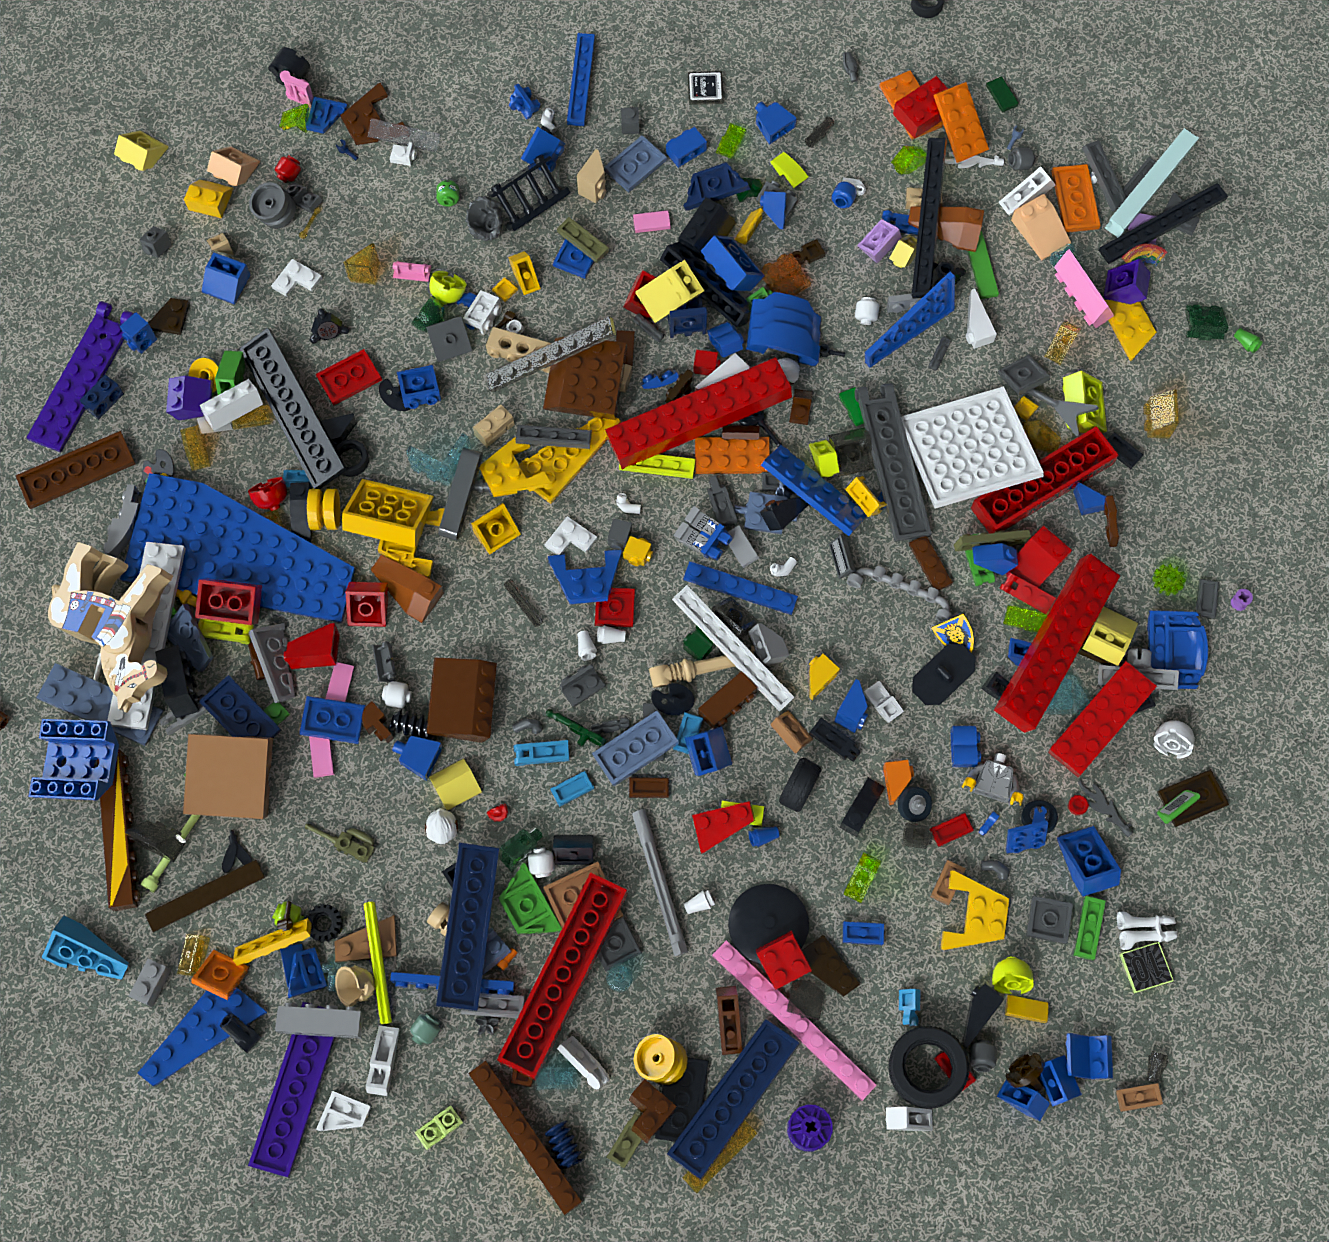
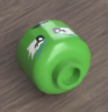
[436,180,459,207]

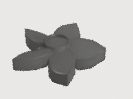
[475,1016,500,1035]

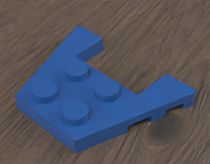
[548,550,622,604]

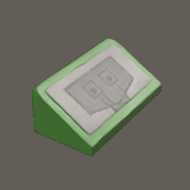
[1157,790,1200,824]

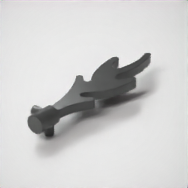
[1078,780,1133,838]

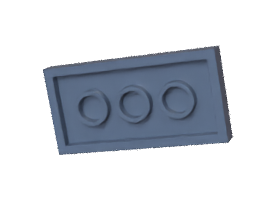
[592,711,679,787]

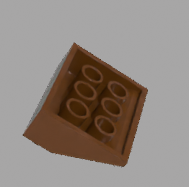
[427,657,497,743]

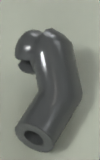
[512,718,542,734]

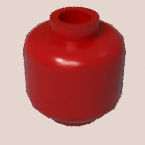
[274,155,301,183]

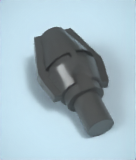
[843,52,858,83]

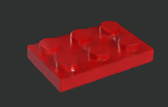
[315,349,382,406]

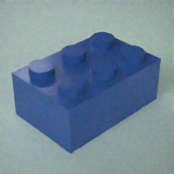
[701,235,764,291]

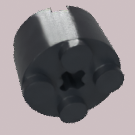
[268,47,310,85]

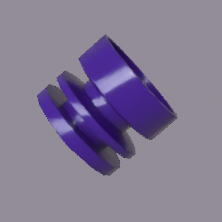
[787,1104,833,1152]

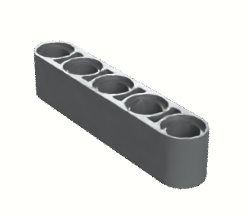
[438,448,483,540]

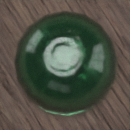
[411,296,446,333]

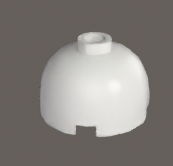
[1154,720,1195,759]

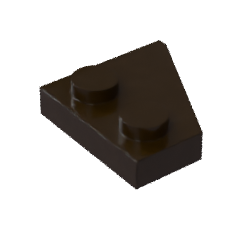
[148,298,190,335]

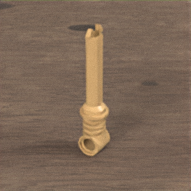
[649,646,759,688]

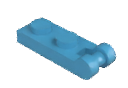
[513,740,569,766]

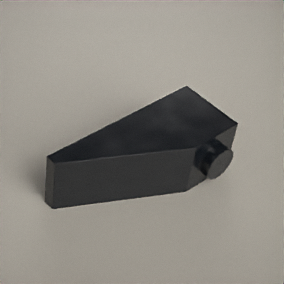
[290,482,312,543]
[760,497,809,531]
[839,777,885,837]
[962,983,1004,1049]

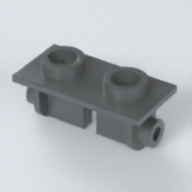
[372,641,397,682]

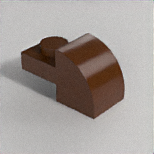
[362,701,394,743]

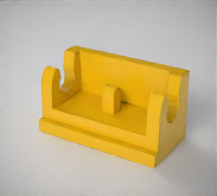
[845,476,886,517]

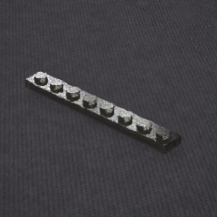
[486,316,616,392]

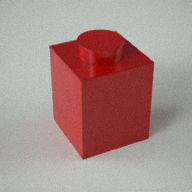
[693,349,721,375]

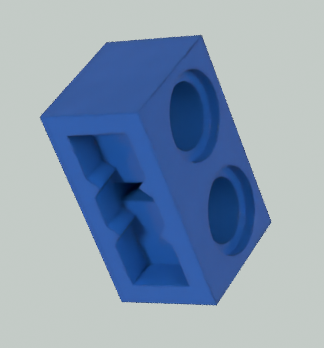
[119,312,157,354]

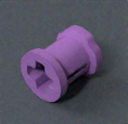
[1231,589,1253,611]

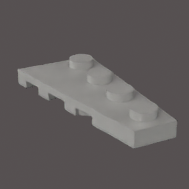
[249,623,295,703]

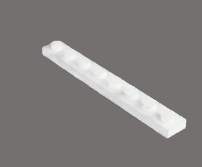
[672,585,794,711]

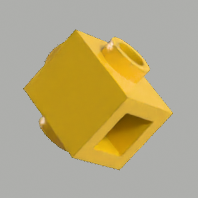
[623,536,653,566]

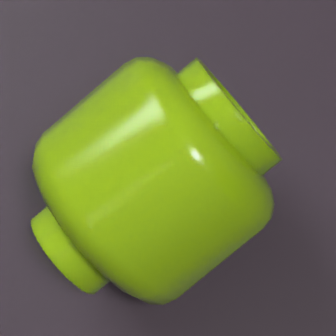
[272,901,304,926]

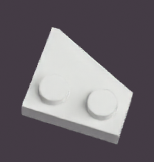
[316,1091,372,1131]

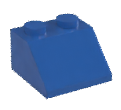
[521,127,565,172]
[834,679,868,733]

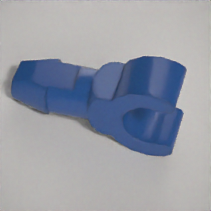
[978,811,1000,836]

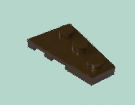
[802,935,860,997]

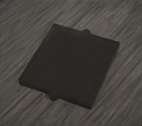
[786,979,825,1020]

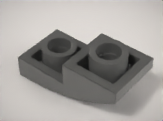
[286,182,323,213]

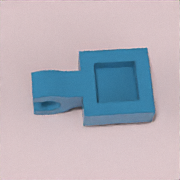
[899,989,920,1026]

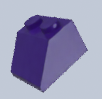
[1103,259,1151,305]
[166,376,213,420]

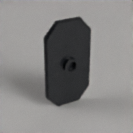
[912,644,976,705]

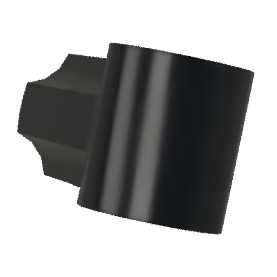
[220,1013,262,1053]

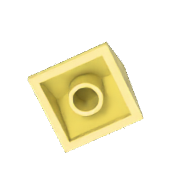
[429,758,482,811]

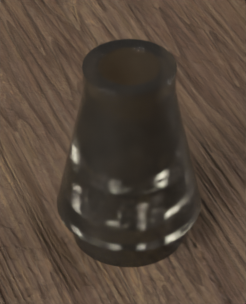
[1146,1051,1169,1083]

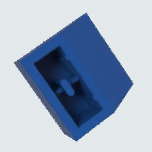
[202,253,250,305]
[684,727,732,776]

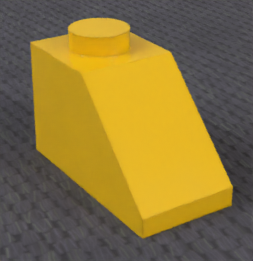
[508,251,541,295]
[809,654,840,700]

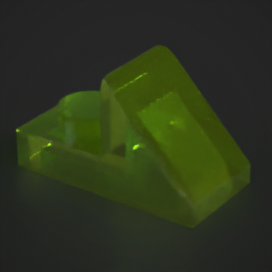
[279,104,309,133]

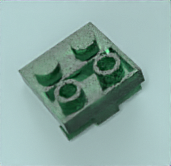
[1185,305,1229,341]

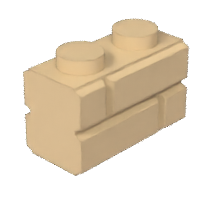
[473,405,514,448]

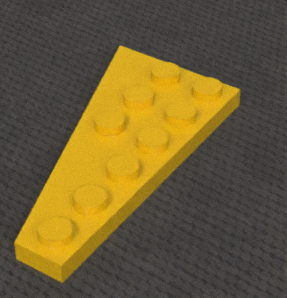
[519,417,621,504]

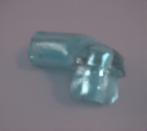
[322,961,337,991]

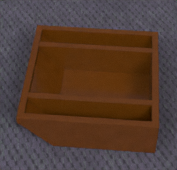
[543,335,628,420]

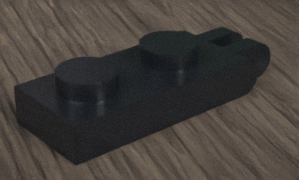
[809,717,861,762]

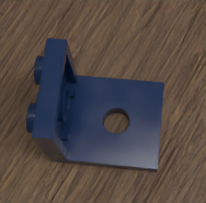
[667,295,707,338]

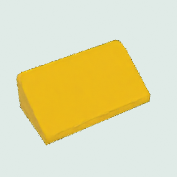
[735,208,763,245]
[1005,995,1048,1023]

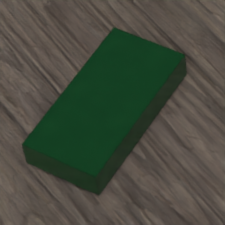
[986,76,1018,113]

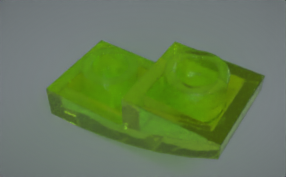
[716,123,746,159]
[1003,605,1047,633]

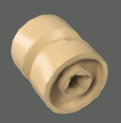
[427,902,450,936]

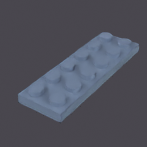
[36,663,163,746]

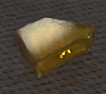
[1044,320,1081,365]
[1022,420,1061,453]
[180,425,210,471]

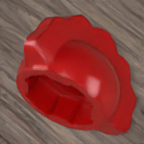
[487,803,508,822]

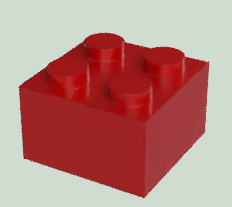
[756,931,812,990]

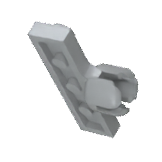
[1098,648,1179,690]

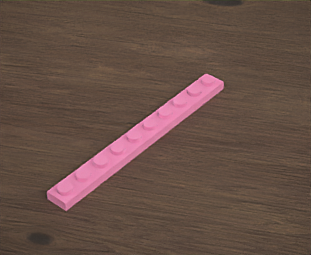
[712,940,876,1101]

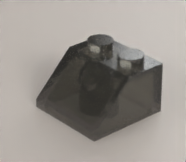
[829,428,874,477]
[125,820,187,862]

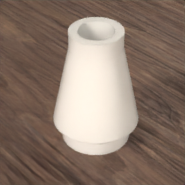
[597,625,625,644]
[577,631,597,661]
[684,890,715,914]

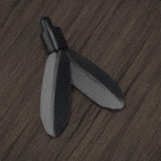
[222,830,252,873]

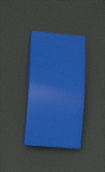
[640,370,679,389]

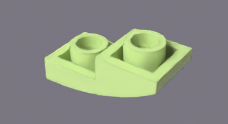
[415,1106,463,1150]

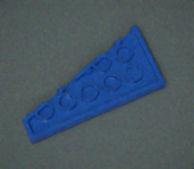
[865,272,955,368]
[138,988,268,1087]

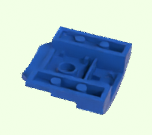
[746,292,821,366]

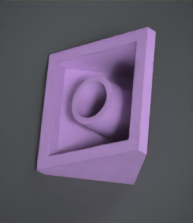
[857,219,902,263]

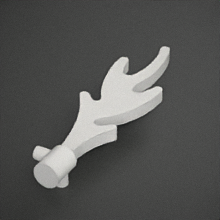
[945,152,1004,168]

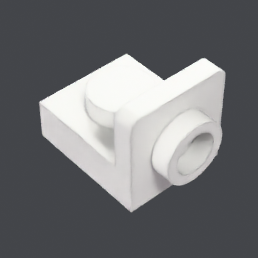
[390,142,417,166]

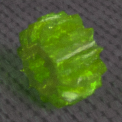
[1152,563,1186,597]

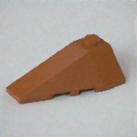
[908,206,984,252]
[370,555,444,623]

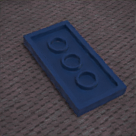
[199,675,282,738]

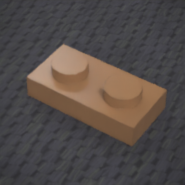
[930,860,966,906]
[1116,1083,1163,1112]

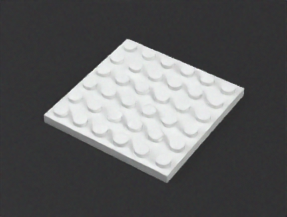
[901,386,1044,509]

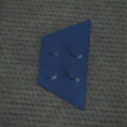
[683,163,750,211]

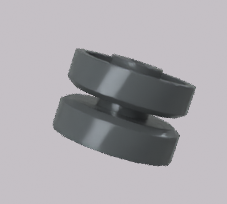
[249,182,296,229]

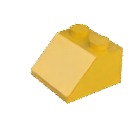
[184,179,234,218]

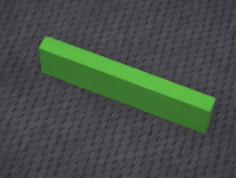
[968,231,999,299]

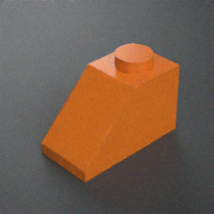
[883,760,914,805]

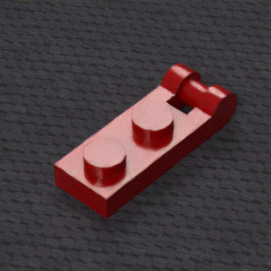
[999,572,1056,614]

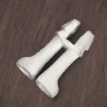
[1116,912,1177,950]

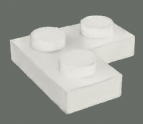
[271,259,322,297]
[544,516,597,555]

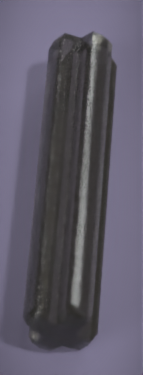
[504,579,543,627]

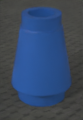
[748,826,779,847]

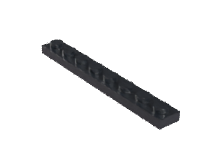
[1098,183,1228,264]

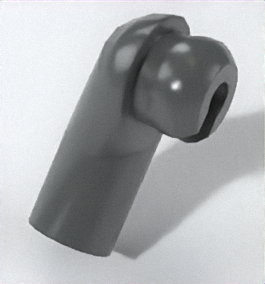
[981,860,1009,880]

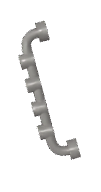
[846,566,952,623]

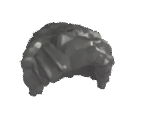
[465,196,503,241]

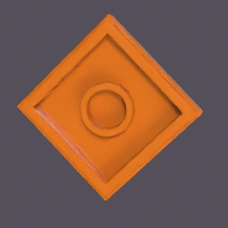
[191,950,249,1000]

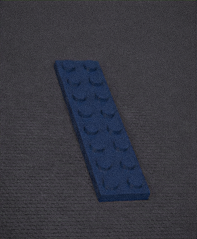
[436,842,499,1012]
[667,1019,800,1181]

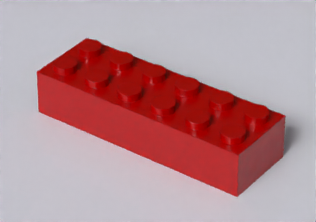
[1048,661,1157,778]

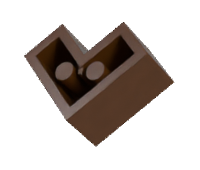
[629,1079,677,1144]

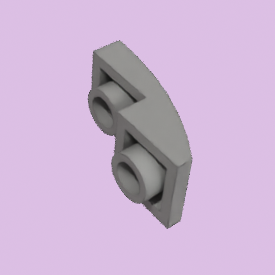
[728,525,759,568]

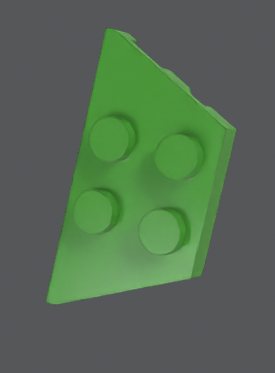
[498,863,562,934]

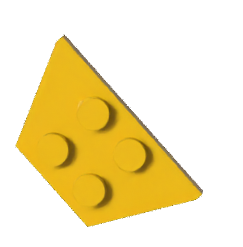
[1104,300,1156,361]

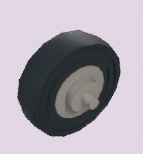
[897,786,932,822]

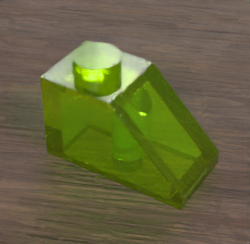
[891,146,926,175]
[843,852,881,903]

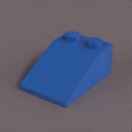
[1057,826,1121,897]

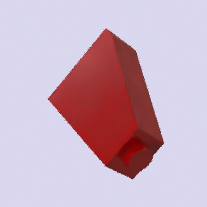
[284,623,340,669]

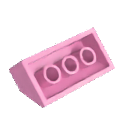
[1054,249,1114,328]

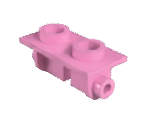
[393,261,431,282]

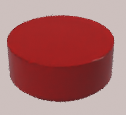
[1068,795,1089,816]

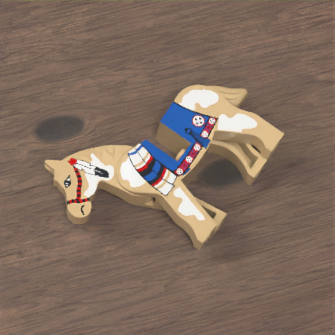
[48,542,173,713]

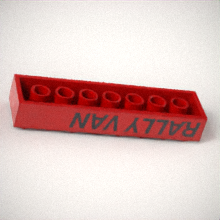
[971,426,1118,534]

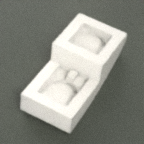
[863,681,904,723]

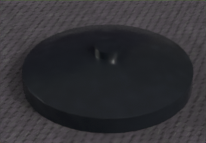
[728,884,809,965]

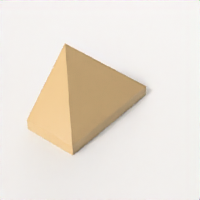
[207,233,234,255]

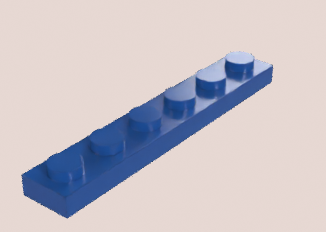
[567,33,595,126]
[683,561,798,615]
[390,972,515,995]

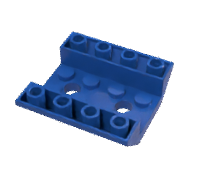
[28,719,119,801]

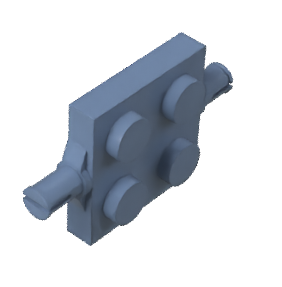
[734,492,797,534]

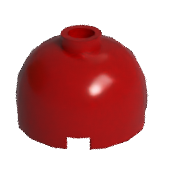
[248,477,287,511]

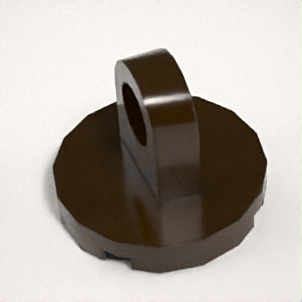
[1005,1053,1045,1093]

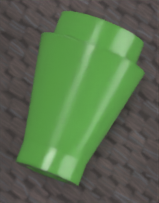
[1234,328,1263,353]

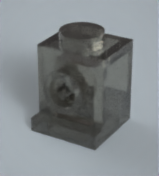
[902,823,933,849]

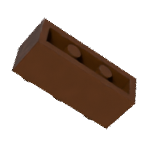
[698,671,757,729]

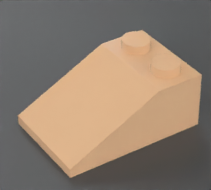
[1011,194,1071,260]

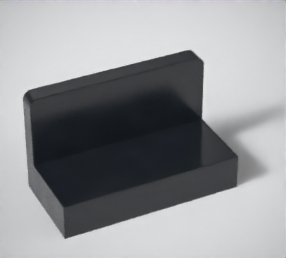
[553,835,594,865]

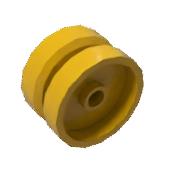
[307,489,341,530]
[634,1034,688,1085]

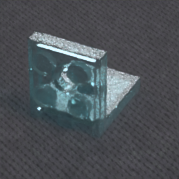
[406,433,472,486]

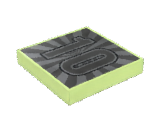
[1119,942,1174,993]

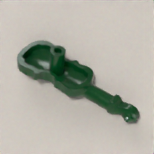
[545,709,606,747]

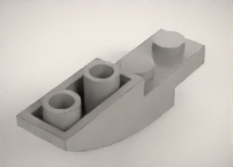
[104,484,140,558]

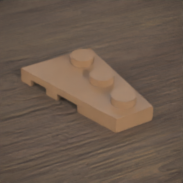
[334,915,397,963]

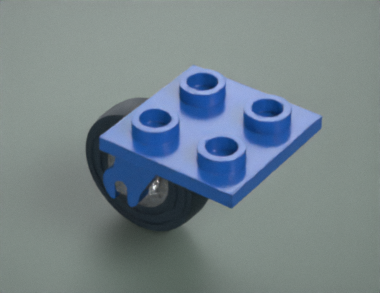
[1006,800,1058,854]

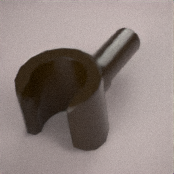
[495,311,517,329]
[277,901,293,931]

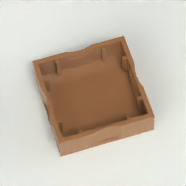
[183,733,273,819]

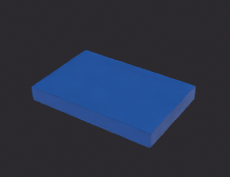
[300,696,365,744]

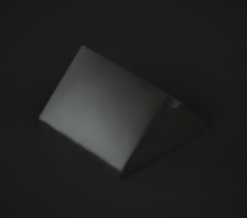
[711,597,758,641]

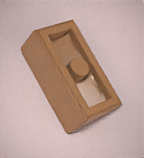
[771,711,813,754]

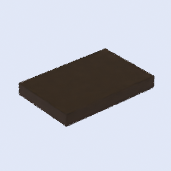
[1157,769,1229,828]

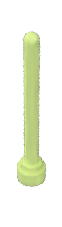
[140,815,201,893]

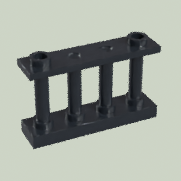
[487,154,571,231]

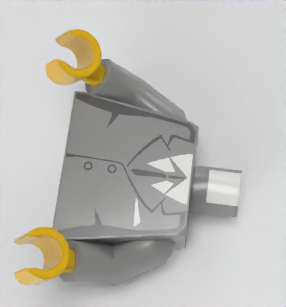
[962,753,1024,806]

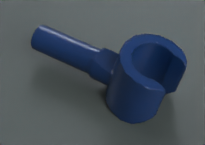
[336,140,358,161]

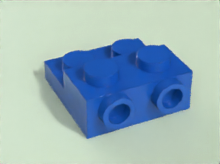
[397,365,441,409]

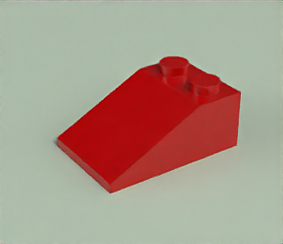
[1006,525,1072,588]

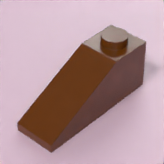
[716,986,742,1055]

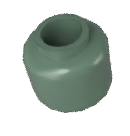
[410,1013,441,1045]

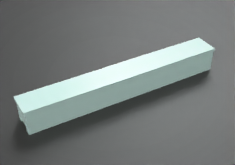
[1105,128,1199,238]

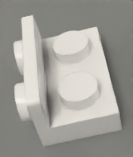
[463,290,502,335]

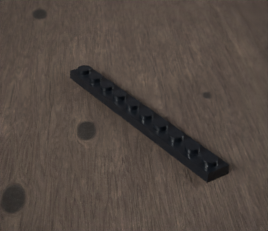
[911,137,947,299]

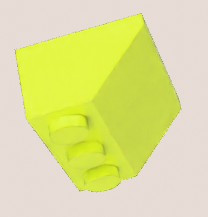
[1063,371,1107,433]

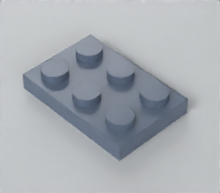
[604,136,667,193]

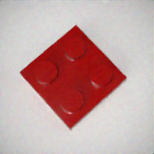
[595,588,635,627]

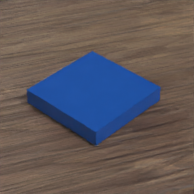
[553,239,594,279]

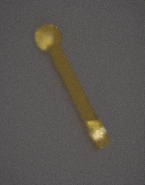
[299,207,320,239]

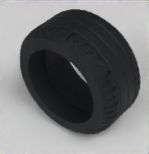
[779,758,822,812]

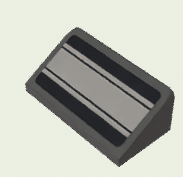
[829,535,856,579]

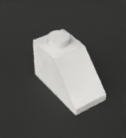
[886,1107,933,1131]

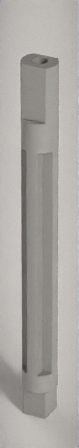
[632,809,688,956]

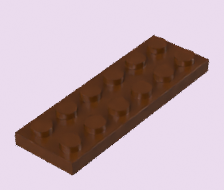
[15,431,135,509]

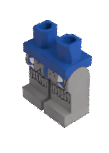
[673,506,733,561]

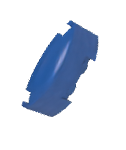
[1147,611,1208,689]

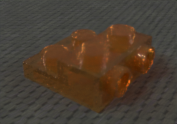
[761,253,811,296]

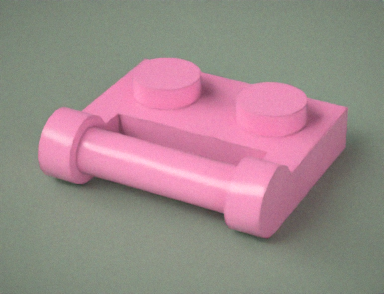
[280,71,314,108]

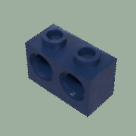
[79,375,124,420]

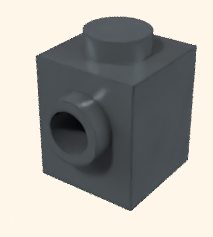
[139,226,172,258]

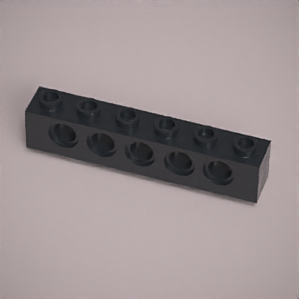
[659,242,752,328]

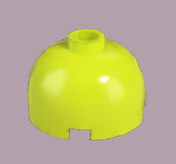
[429,271,466,305]
[992,957,1034,994]

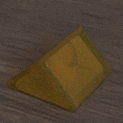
[343,243,380,285]

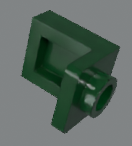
[736,178,763,202]

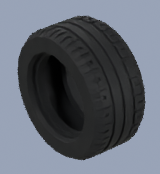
[888,1026,969,1109]

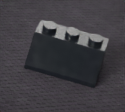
[678,197,736,264]

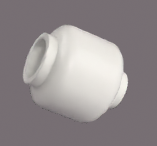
[855,297,880,325]
[382,681,412,708]
[528,847,555,878]

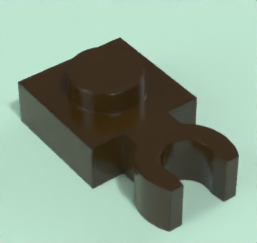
[791,239,825,266]

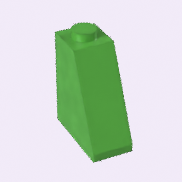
[215,351,245,395]

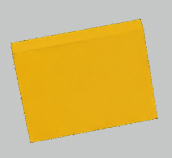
[471,503,521,555]

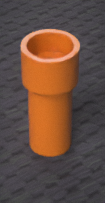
[496,948,517,971]

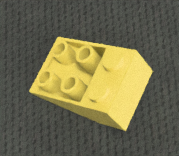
[635,260,704,323]
[1082,606,1138,666]

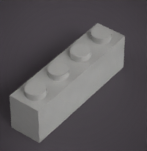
[275,1003,364,1039]

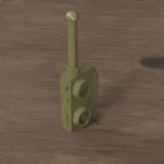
[305,823,375,863]

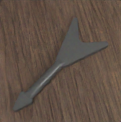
[1024,388,1099,437]

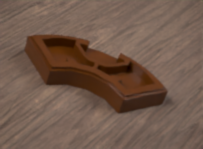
[1104,495,1119,547]

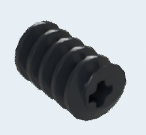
[390,709,431,740]

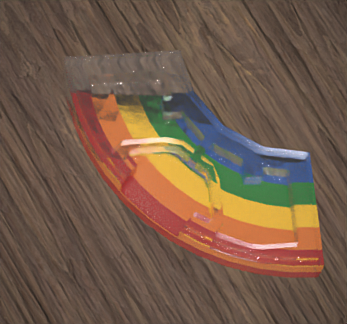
[1122,244,1167,266]

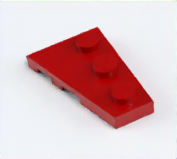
[692,801,755,854]

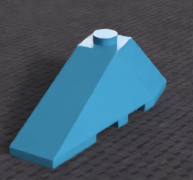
[42,915,129,980]

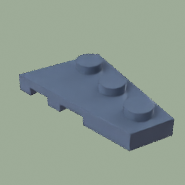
[167,604,214,672]

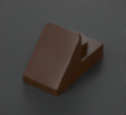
[789,389,813,425]

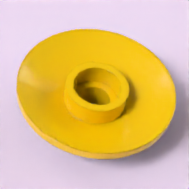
[189,358,219,393]

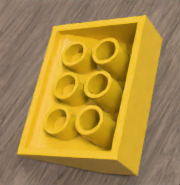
[342,479,434,548]

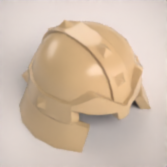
[335,965,375,1007]

